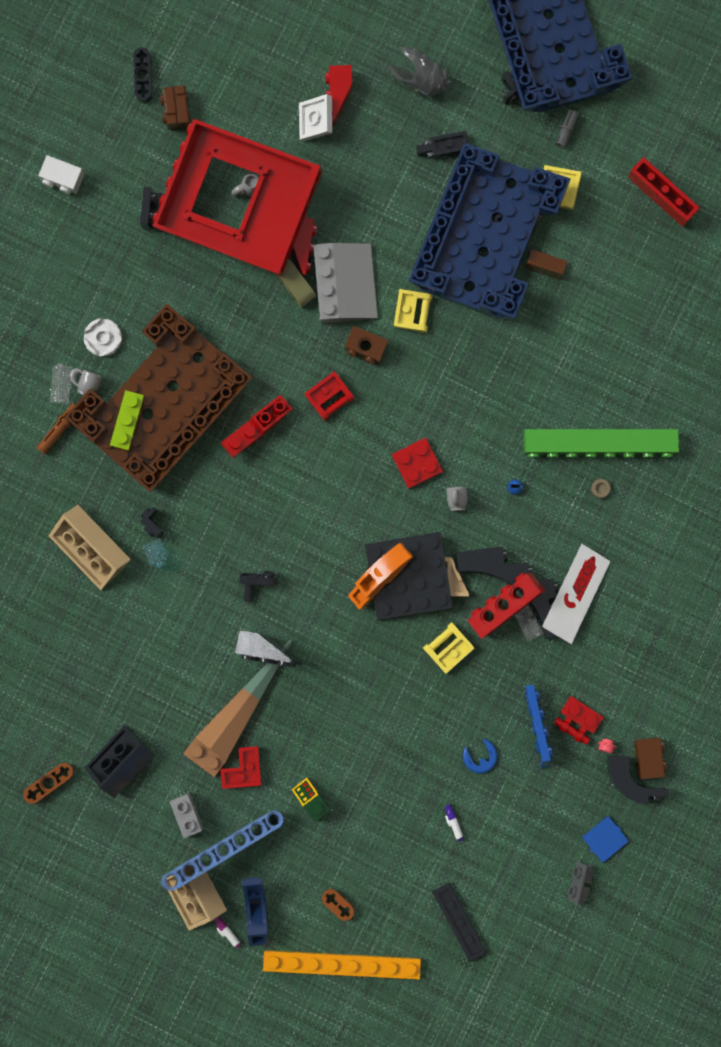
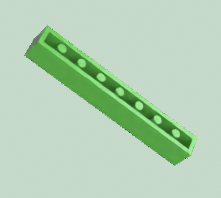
[523,429,679,458]

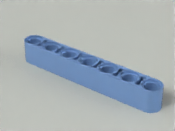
[161,811,283,891]

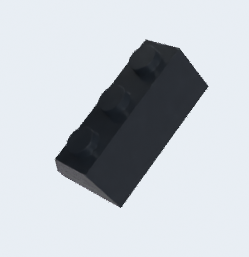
[84,725,155,798]

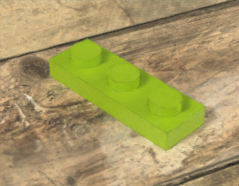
[110,390,145,451]

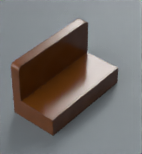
[525,249,567,280]

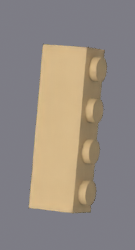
[48,505,131,590]

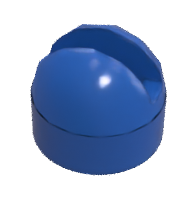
[507,479,523,495]

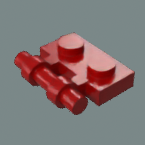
[553,696,604,745]

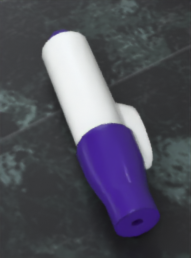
[445,804,463,842]

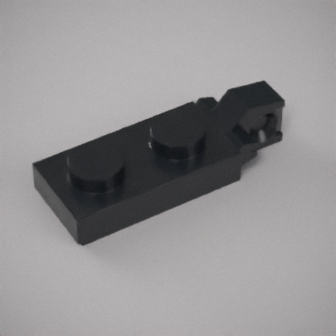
[416,131,469,158]

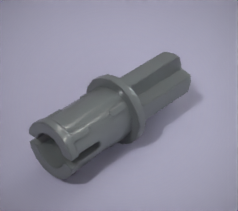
[555,110,578,148]

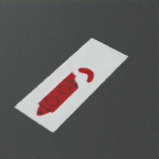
[542,544,610,644]

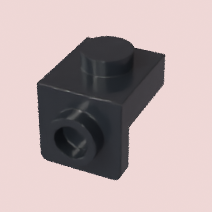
[501,70,519,104]
[140,507,164,538]

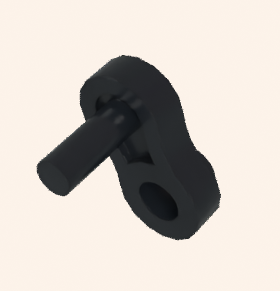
[239,571,278,602]

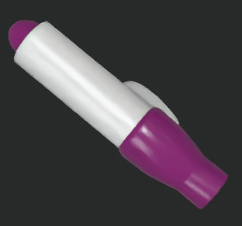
[213,917,240,948]

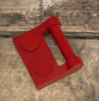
[304,371,355,422]

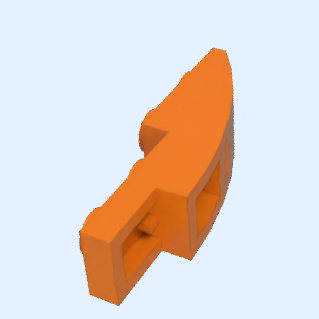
[348,543,413,610]

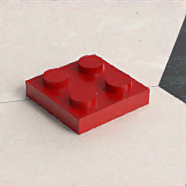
[391,438,443,489]

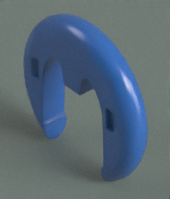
[463,739,497,773]

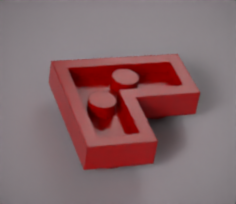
[221,746,261,789]

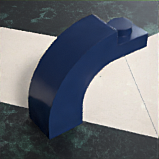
[242,877,269,946]

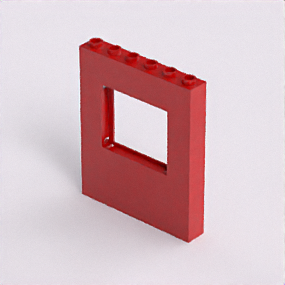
[153,119,323,277]

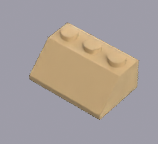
[161,862,227,930]

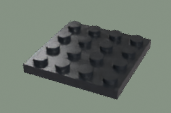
[365,532,453,620]

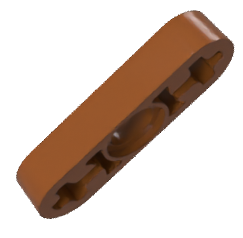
[23,762,74,804]

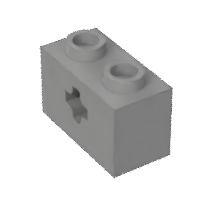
[169,793,204,838]

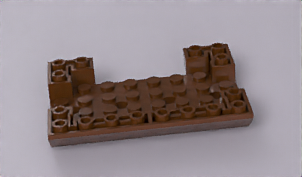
[65,303,253,493]

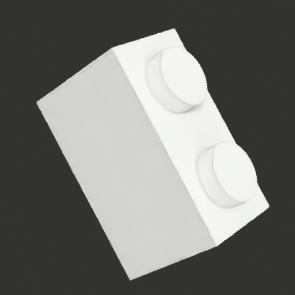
[38,155,85,195]

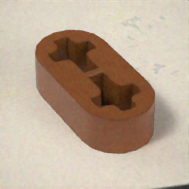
[322,888,354,921]

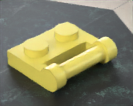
[394,289,433,333]
[423,622,474,674]

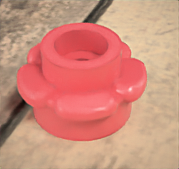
[598,739,617,754]

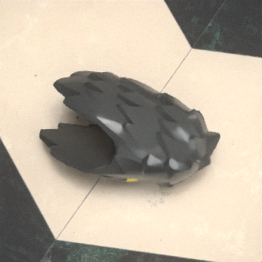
[389,46,451,97]

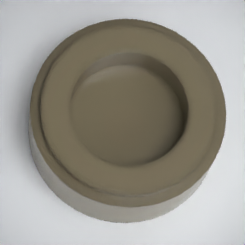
[591,479,611,499]

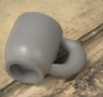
[231,174,259,197]
[69,368,103,395]
[446,487,468,511]

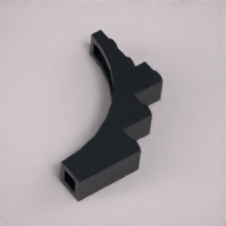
[455,546,559,638]

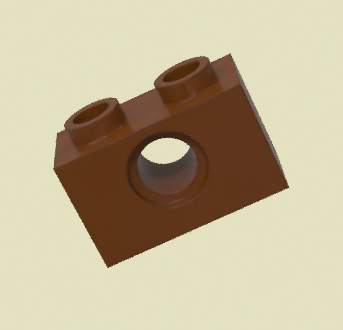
[344,326,388,365]

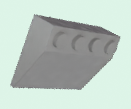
[314,243,378,324]

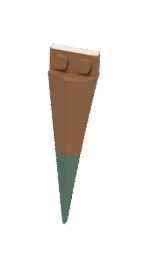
[183,640,292,777]

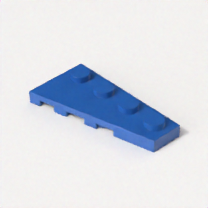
[525,685,553,769]

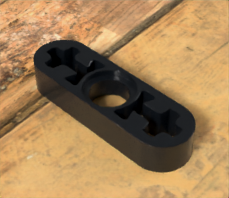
[133,47,152,103]

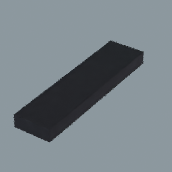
[432,882,487,962]

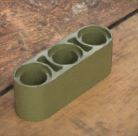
[276,259,317,308]

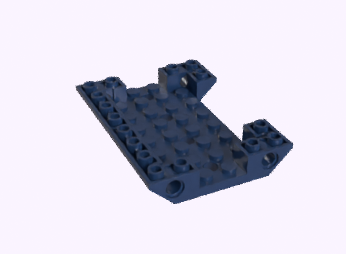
[488,0,633,113]
[408,143,571,319]

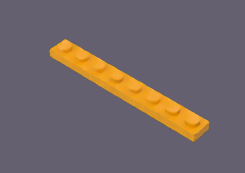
[263,950,421,979]

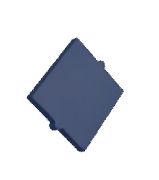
[582,816,628,863]

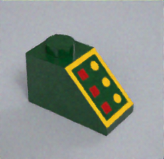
[292,778,331,822]

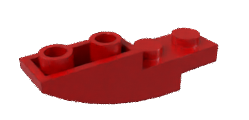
[221,395,292,458]

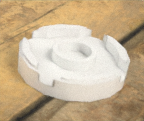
[84,319,122,357]

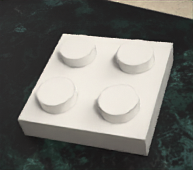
[299,94,332,141]

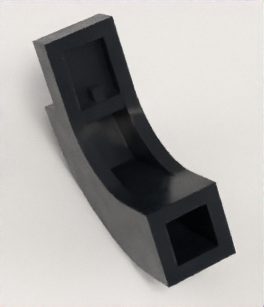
[607,755,668,804]

